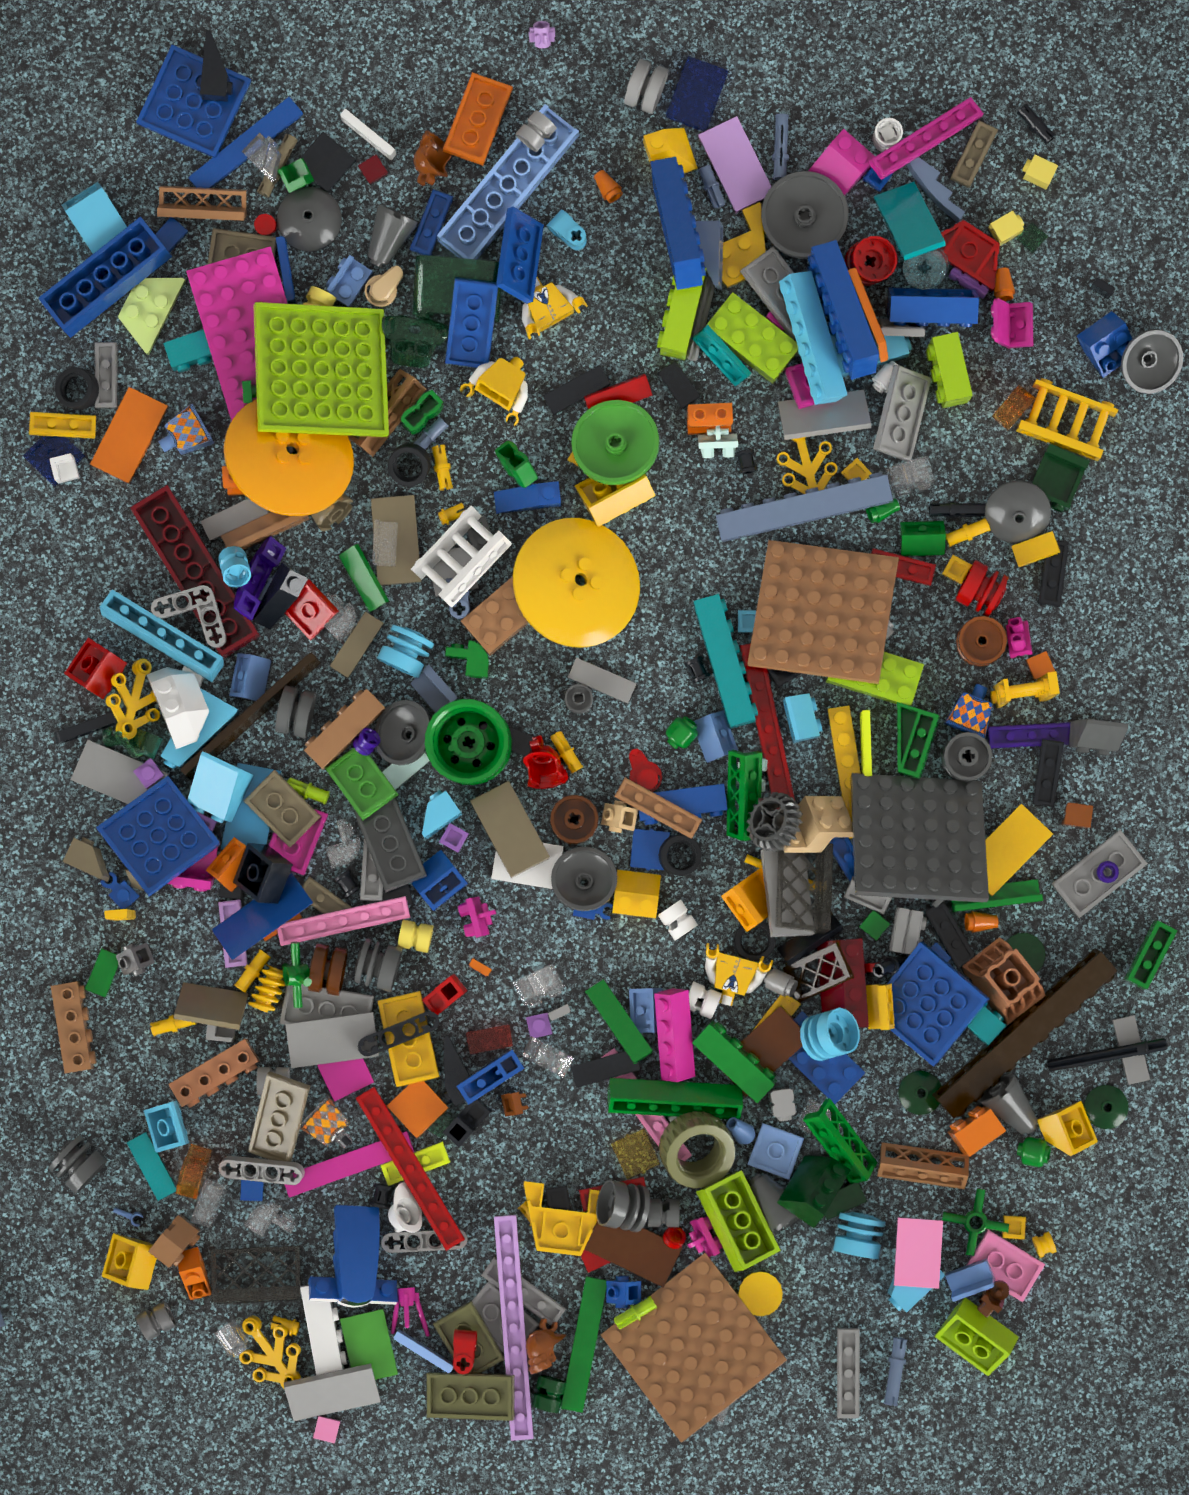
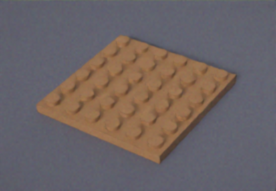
[748,540,899,684]
[601,1253,787,1443]

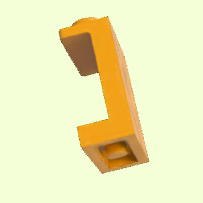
[721,867,768,932]

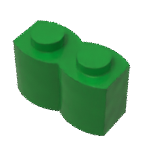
[401,390,444,435]
[495,441,538,488]

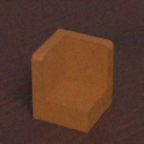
[1062,803,1093,829]

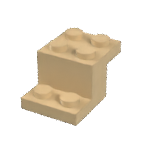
[784,796,853,853]

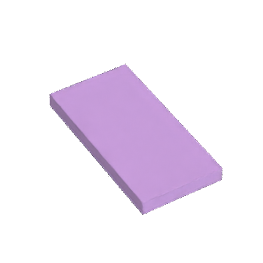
[698,116,772,213]

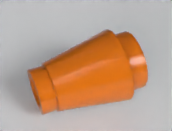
[594,170,623,203]
[994,268,1015,302]
[964,911,999,933]

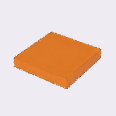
[387,1081,449,1138]

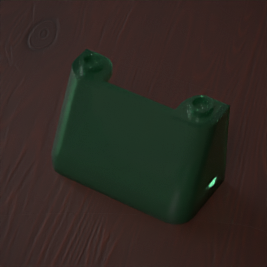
[412,255,502,322]

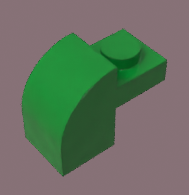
[445,640,489,679]

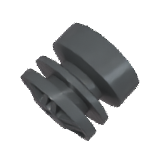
[354,938,403,992]
[48,1135,108,1195]
[596,1180,650,1232]

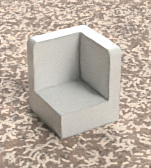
[49,453,80,484]

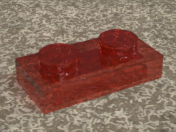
[466,1024,513,1054]

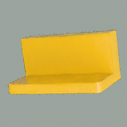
[866,984,895,1030]

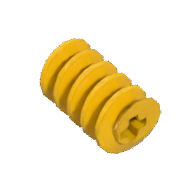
[248,964,286,1013]

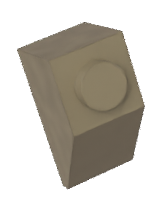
[63,837,110,882]

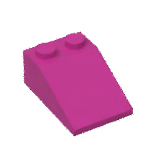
[808,129,875,196]

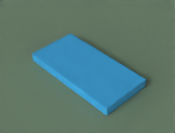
[221,763,281,850]

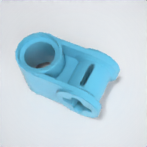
[546,209,587,251]

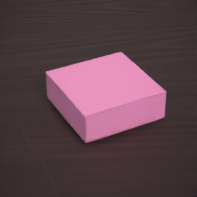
[313,1416,340,1443]

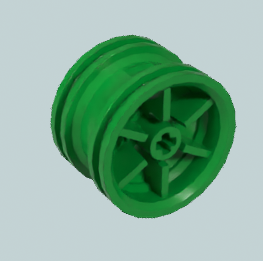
[425,699,512,785]

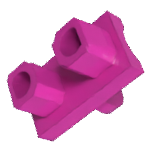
[1006,617,1032,659]
[458,896,496,938]
[687,1217,723,1257]

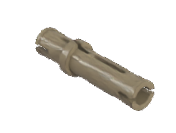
[257,134,298,198]

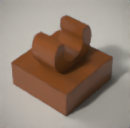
[501,1092,529,1117]

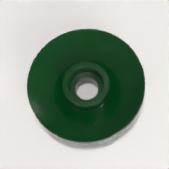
[898,1071,941,1115]
[1084,1085,1128,1129]

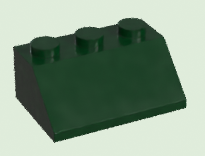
[777,1155,851,1228]

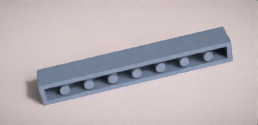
[716,472,893,542]

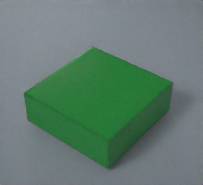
[859,910,890,941]

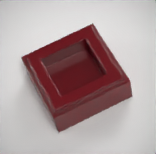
[358,154,388,185]

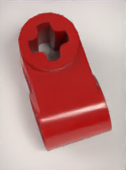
[453,1329,477,1374]

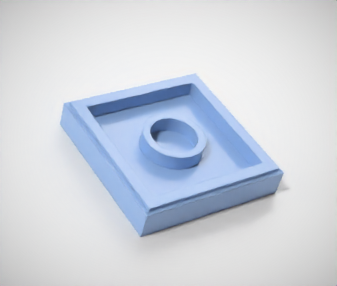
[747,1123,804,1180]

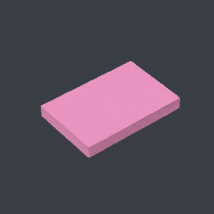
[894,1217,943,1289]
[966,1229,1045,1302]

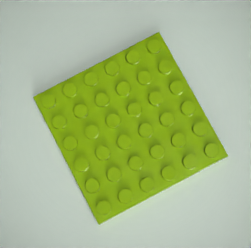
[254,302,389,437]

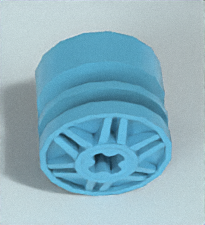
[377,625,434,678]
[800,1008,860,1061]
[833,1212,885,1259]

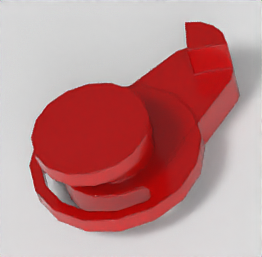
[629,749,662,792]

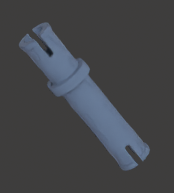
[772,114,789,181]
[884,1337,908,1406]

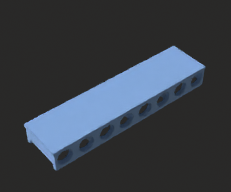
[437,104,580,268]

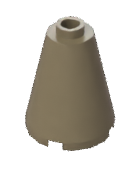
[311,493,353,531]

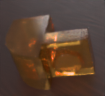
[992,384,1036,430]
[176,1144,212,1200]

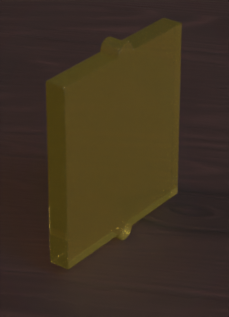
[611,1129,660,1179]

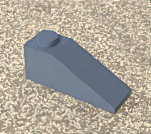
[693,221,724,290]

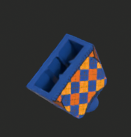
[944,684,992,738]

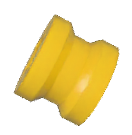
[1032,1231,1057,1258]

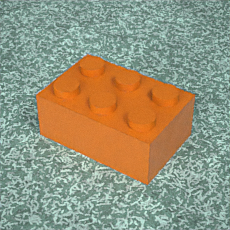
[948,1106,1006,1157]

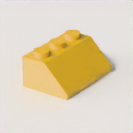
[575,474,655,527]

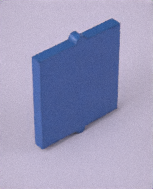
[630,828,670,871]

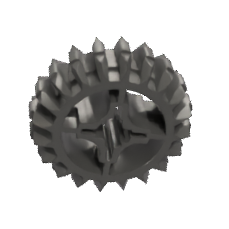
[746,792,803,852]

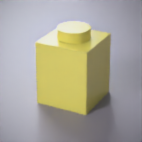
[1022,155,1058,190]
[988,211,1024,246]

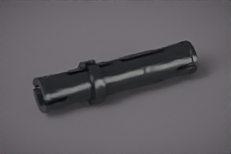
[929,501,986,519]

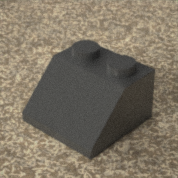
[1068,719,1129,756]

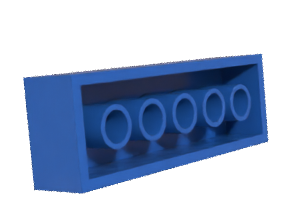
[650,157,706,290]
[38,216,173,338]
[807,240,879,380]

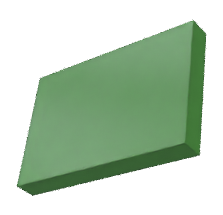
[325,748,399,820]
[340,1308,398,1380]

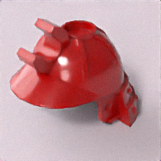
[523,735,568,789]

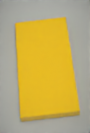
[985,804,1053,897]
[377,991,440,1087]

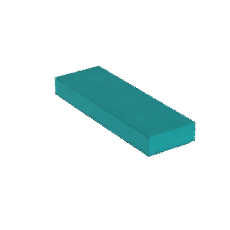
[692,325,751,386]
[127,1132,178,1201]

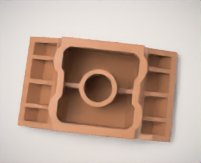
[962,937,1046,1024]

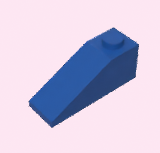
[494,481,561,514]
[457,1049,524,1105]

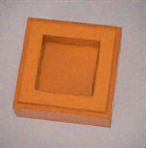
[1026,651,1055,680]
[469,958,492,976]

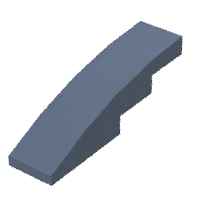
[906,157,965,223]

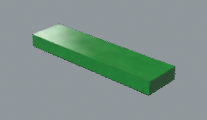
[585,979,653,1064]

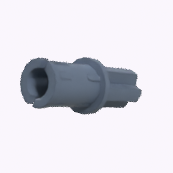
[698,165,725,209]
[413,417,449,449]

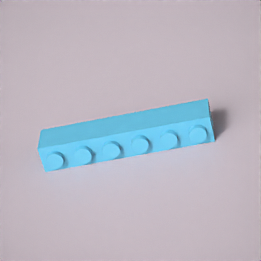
[779,271,848,405]
[100,589,224,682]

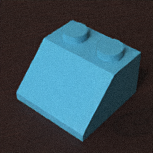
[783,693,822,743]
[422,790,463,840]
[144,1100,189,1153]

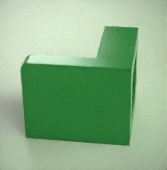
[278,158,315,193]

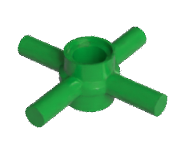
[282,941,312,1008]
[942,1188,1009,1256]

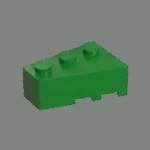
[897,702,941,779]

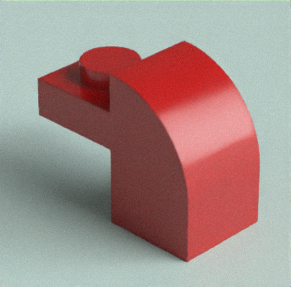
[422,974,468,1016]

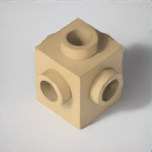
[601,800,638,833]

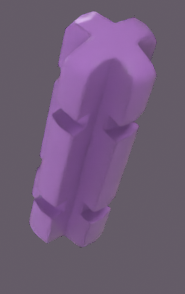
[948,267,989,298]

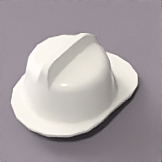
[388,1182,422,1233]

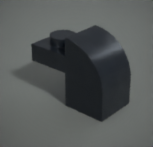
[442,1098,492,1147]

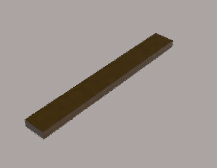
[180,652,321,780]

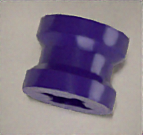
[353,728,381,756]

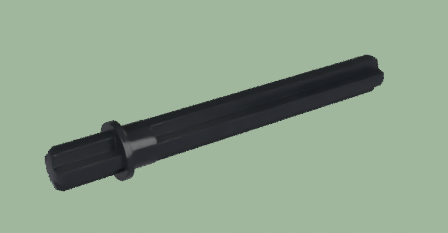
[1047,1038,1168,1072]

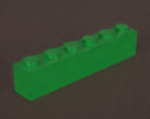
[607,1078,743,1120]

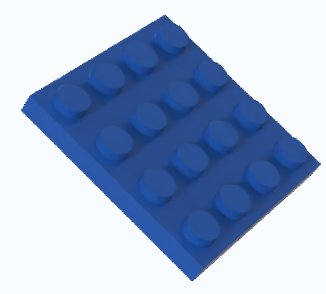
[136,45,251,158]
[96,776,221,897]
[887,941,990,1067]

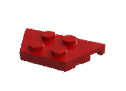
[930,220,1000,291]

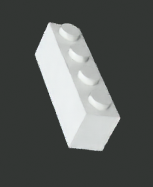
[300,1285,347,1375]

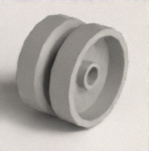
[624,58,669,114]

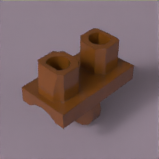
[977,1280,1010,1317]

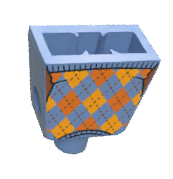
[158,404,214,455]

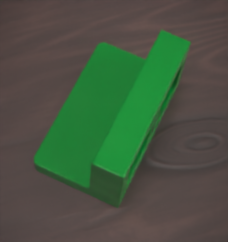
[900,521,946,556]

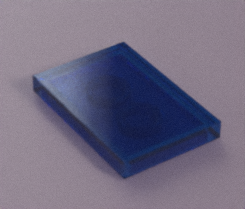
[665,56,729,132]

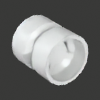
[872,118,903,152]
[658,900,698,941]
[689,981,722,1019]

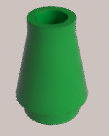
[866,498,900,523]

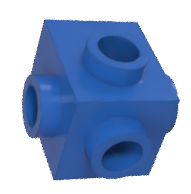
[606,1276,641,1308]

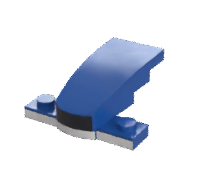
[308,1205,398,1308]

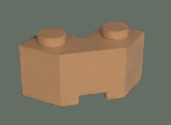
[148,1214,201,1268]

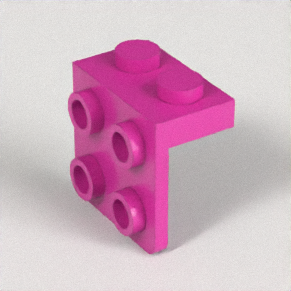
[991,298,1033,349]
[167,847,218,892]

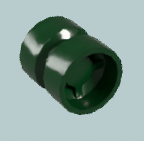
[531,1375,567,1413]

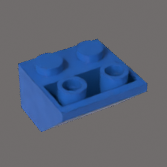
[1077,311,1132,378]
[411,850,468,911]

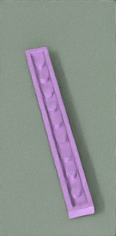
[494,1215,534,1441]

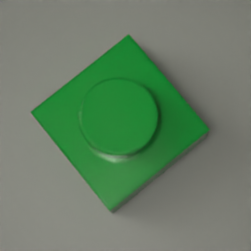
[242,380,256,403]

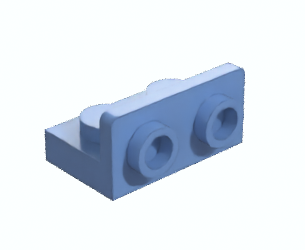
[326,255,373,307]
[629,988,663,1033]

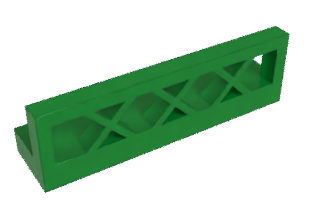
[726,750,762,841]
[951,879,1043,912]
[803,1098,878,1184]

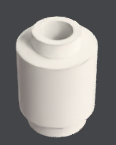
[872,361,898,394]

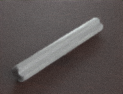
[686,277,715,361]

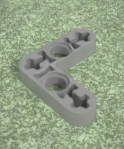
[151,585,226,648]

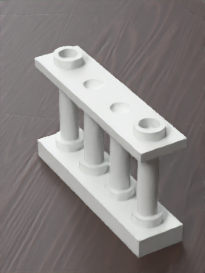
[411,506,512,608]

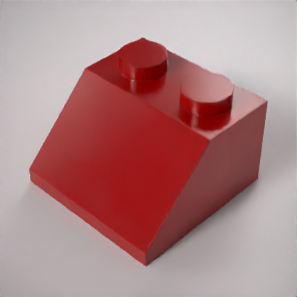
[64,638,127,699]

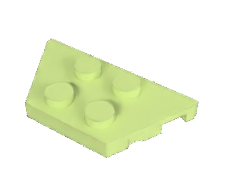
[118,278,186,355]

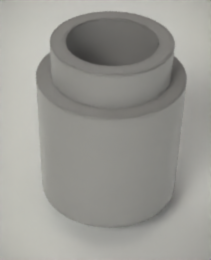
[763,968,798,997]

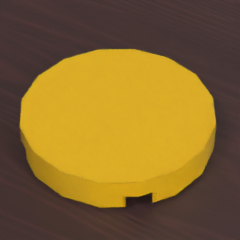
[738,1271,783,1316]

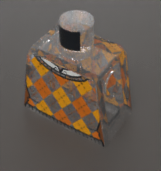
[300,1095,353,1149]

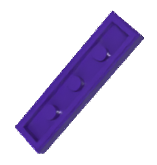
[987,722,1071,749]

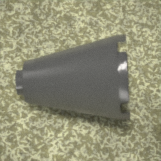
[368,204,418,267]
[979,1072,1038,1134]
[749,1173,799,1236]

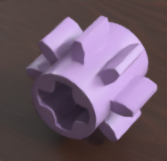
[529,21,555,48]

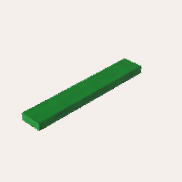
[561,1276,608,1413]

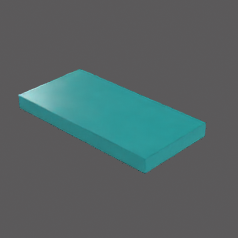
[874,182,946,261]

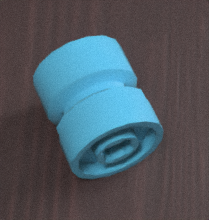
[218,546,251,587]

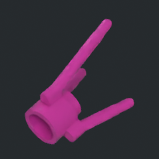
[391,1287,430,1337]

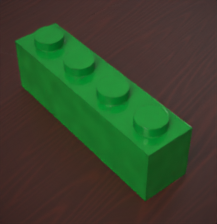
[692,1020,777,1103]

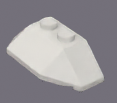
[147,667,209,749]

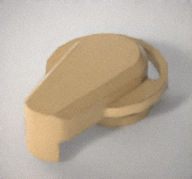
[364,266,404,307]

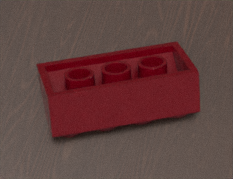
[817,939,869,1028]

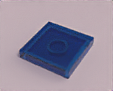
[23,436,85,487]

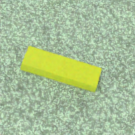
[860,710,872,776]
[380,1142,450,1186]

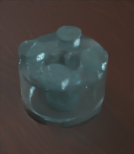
[903,248,949,290]

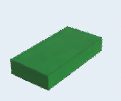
[85,948,119,998]

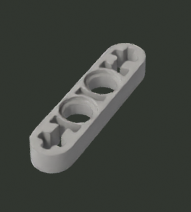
[218,1156,305,1185]
[381,1229,468,1253]

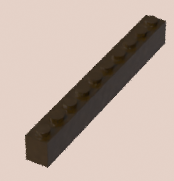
[932,948,1118,1118]

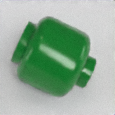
[666,716,698,749]
[1017,1137,1051,1168]

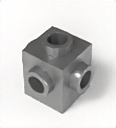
[116,943,155,977]

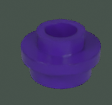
[1097,861,1119,883]

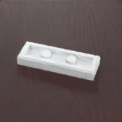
[340,109,397,160]

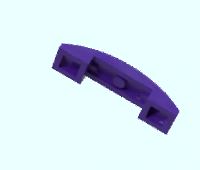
[234,536,287,620]

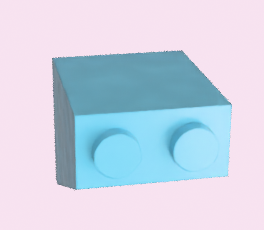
[62,182,127,254]
[187,751,254,824]
[887,1270,945,1313]

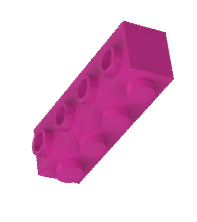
[654,988,695,1082]

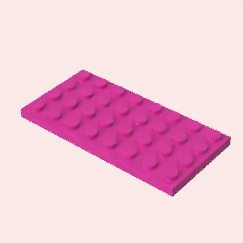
[186,246,288,421]

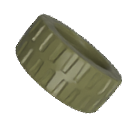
[659,1111,736,1188]

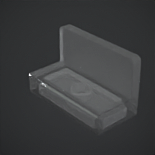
[372,519,398,567]

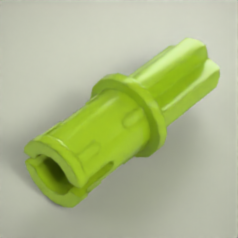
[287,778,330,805]
[614,1296,657,1329]

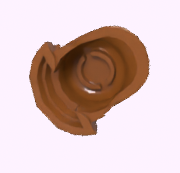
[413,130,452,186]
[526,1319,566,1375]

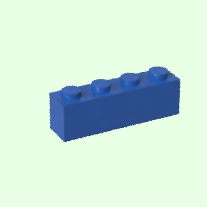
[638,784,728,825]

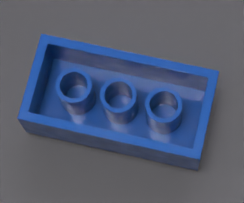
[887,287,979,327]

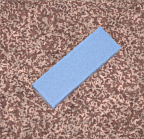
[393,1329,453,1373]

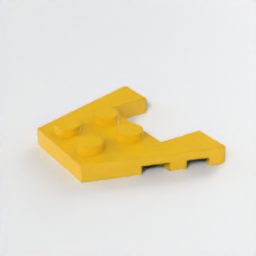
[722,202,766,288]
[523,1181,600,1256]

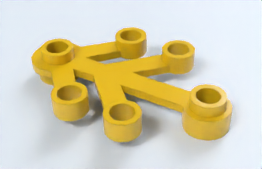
[776,437,838,494]
[106,659,160,740]
[239,1315,301,1389]

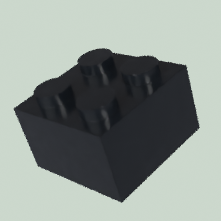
[233,843,293,904]

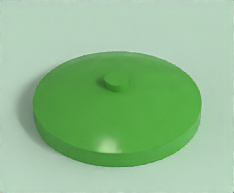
[571,400,659,485]

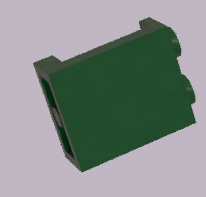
[1032,444,1090,512]

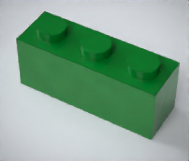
[1124,920,1177,990]

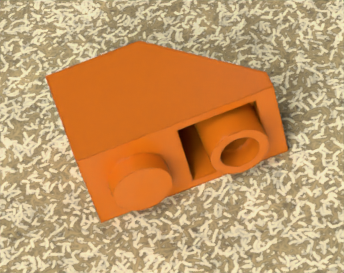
[178,1247,212,1300]

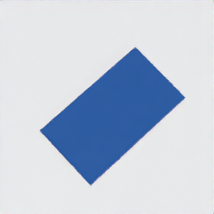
[212,873,313,960]

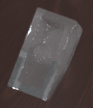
[242,133,282,182]

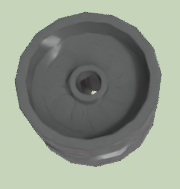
[275,685,317,739]
[941,732,993,782]

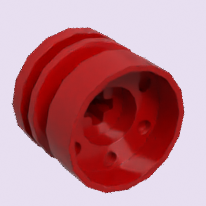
[844,236,897,286]
[954,560,1009,617]

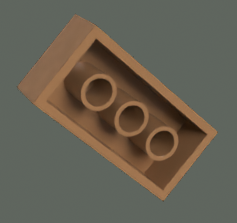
[461,576,529,656]

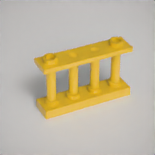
[1016,378,1119,461]
[990,671,1060,708]

